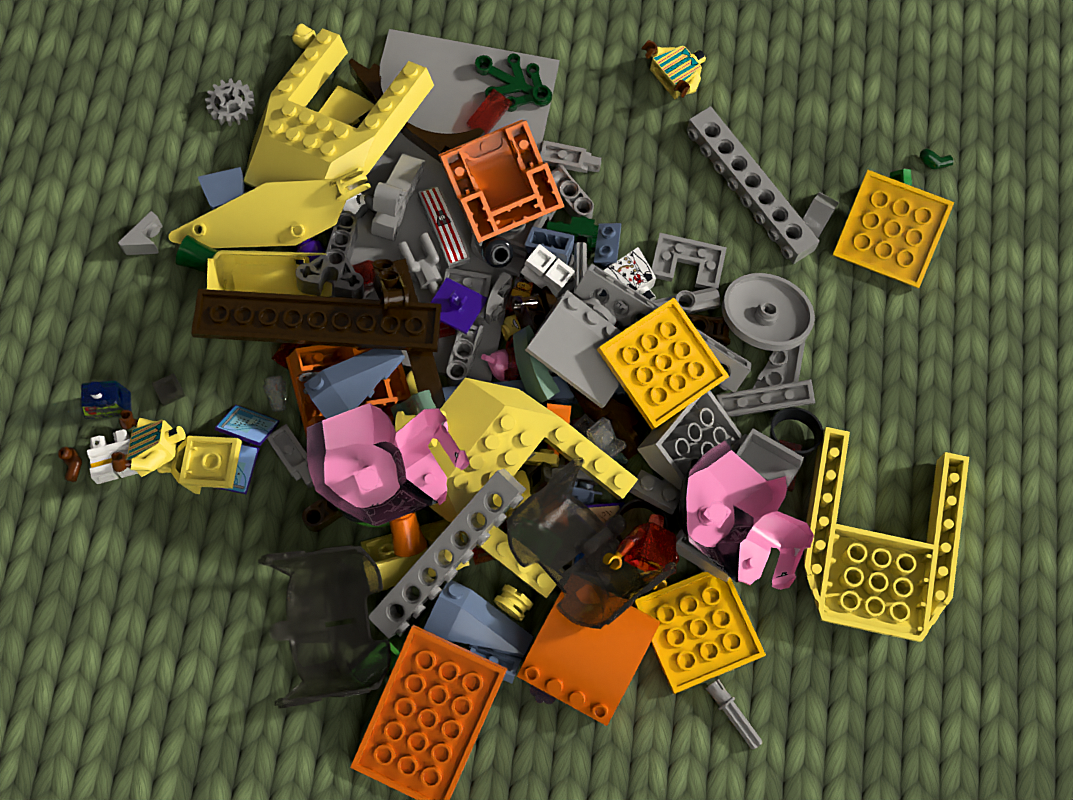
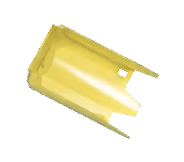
[207,250,332,297]

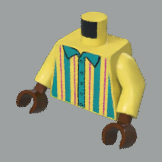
[641,40,706,99]
[111,410,186,477]

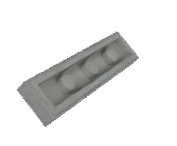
[716,379,815,417]

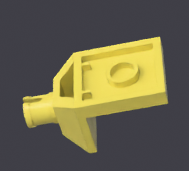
[157,436,242,494]

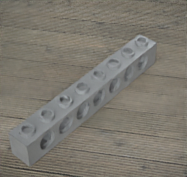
[687,106,819,264]
[574,263,751,393]
[368,468,526,638]

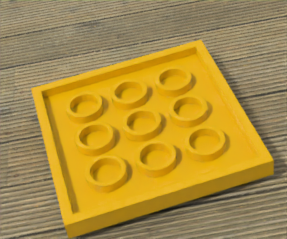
[832,170,954,288]
[597,298,729,430]
[633,571,766,695]

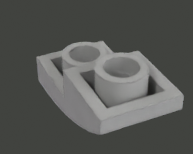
[486,272,512,325]

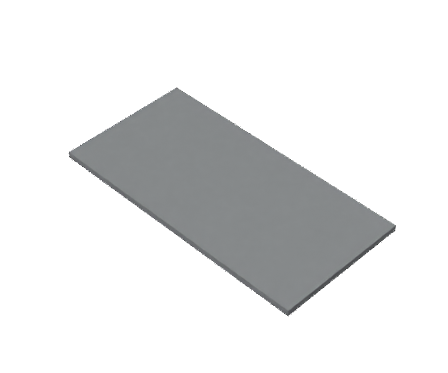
[306,29,560,383]

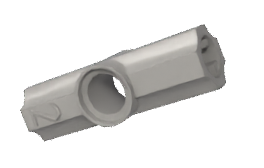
[652,287,721,314]

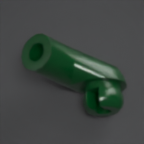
[920,149,953,170]

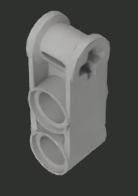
[551,164,594,219]
[446,325,484,386]

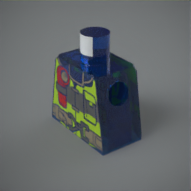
[81,380,132,419]

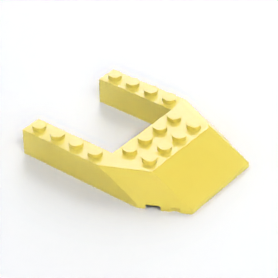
[244,28,434,191]
[429,378,638,598]
[804,427,969,642]

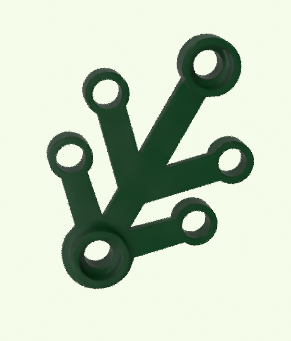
[475,53,552,112]

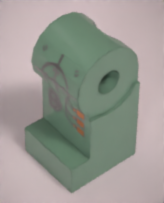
[390,390,437,419]

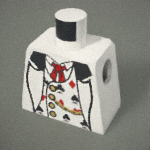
[603,247,656,301]

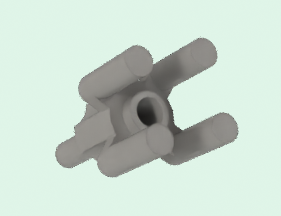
[398,233,443,298]

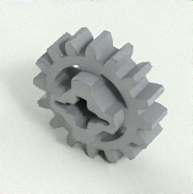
[205,78,256,126]

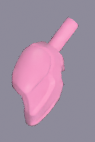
[481,349,518,382]

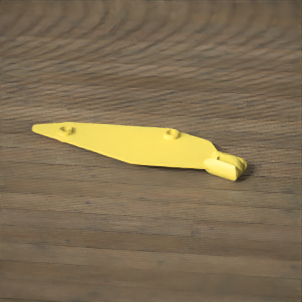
[169,167,371,249]

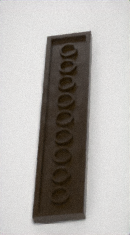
[191,289,442,352]

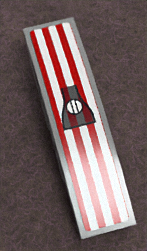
[418,185,471,269]

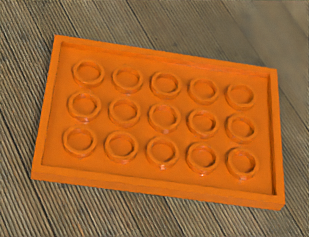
[350,625,507,800]

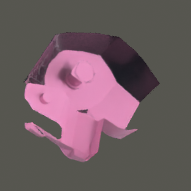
[307,403,470,526]
[679,436,814,590]

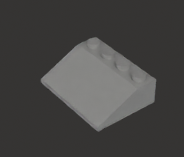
[525,290,622,408]
[637,390,743,491]

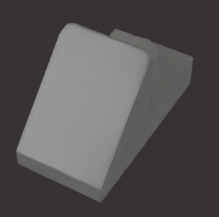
[118,211,163,255]

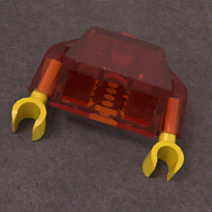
[603,514,679,590]

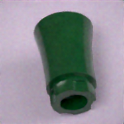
[175,235,218,273]

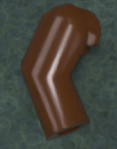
[58,446,82,482]

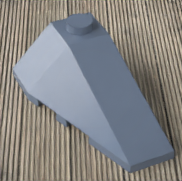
[304,349,405,419]
[424,580,533,658]

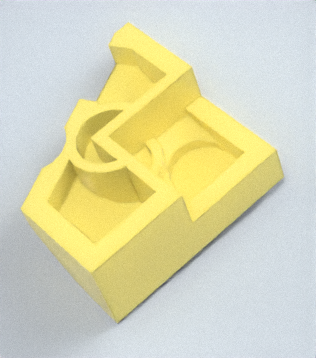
[318,86,375,126]

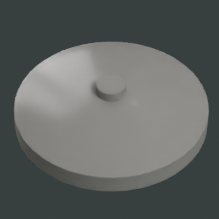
[722,273,815,351]

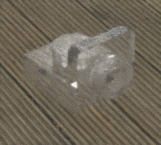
[586,417,626,459]

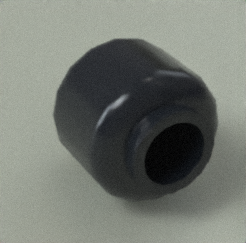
[481,235,513,268]

